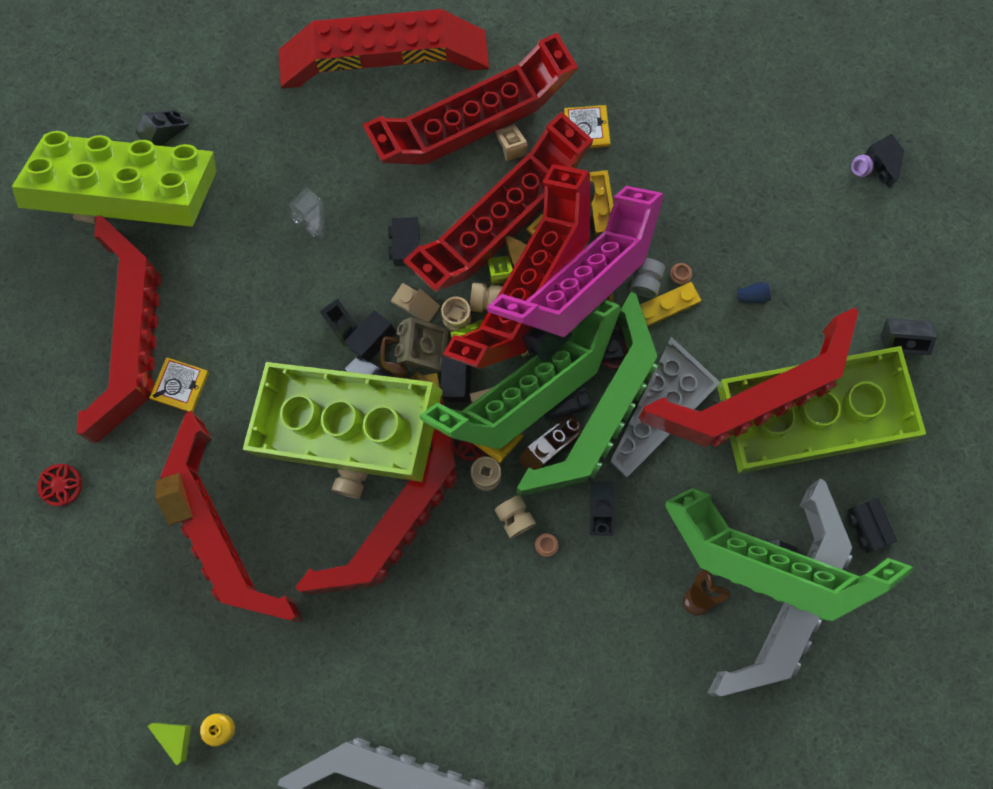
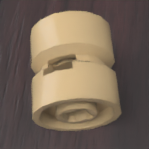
[470,283,503,312]
[441,296,471,332]
[471,457,501,491]
[332,469,368,499]
[494,495,536,538]

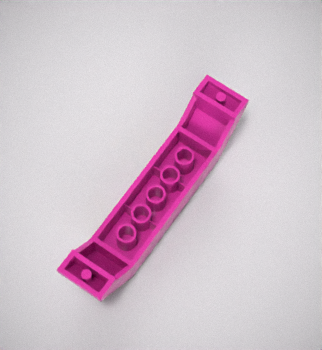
[487,186,663,337]

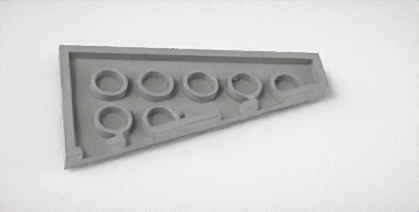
[610,337,720,479]

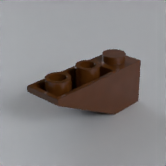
[518,414,584,470]

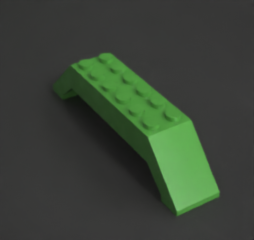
[516,292,658,497]
[419,300,620,450]
[665,488,913,621]

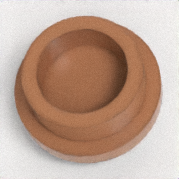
[670,263,692,285]
[535,533,558,557]

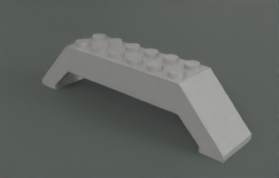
[708,479,852,696]
[278,738,488,789]

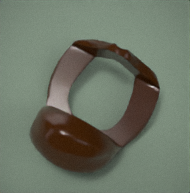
[380,336,408,378]
[683,570,731,616]

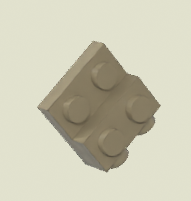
[394,317,449,373]

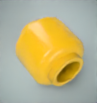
[200,714,235,746]

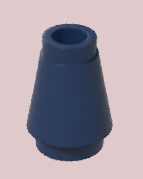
[737,282,771,303]

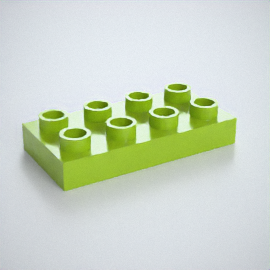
[12,131,216,227]
[717,346,926,474]
[243,362,443,482]

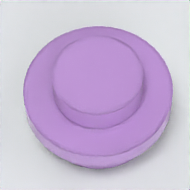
[851,155,873,177]

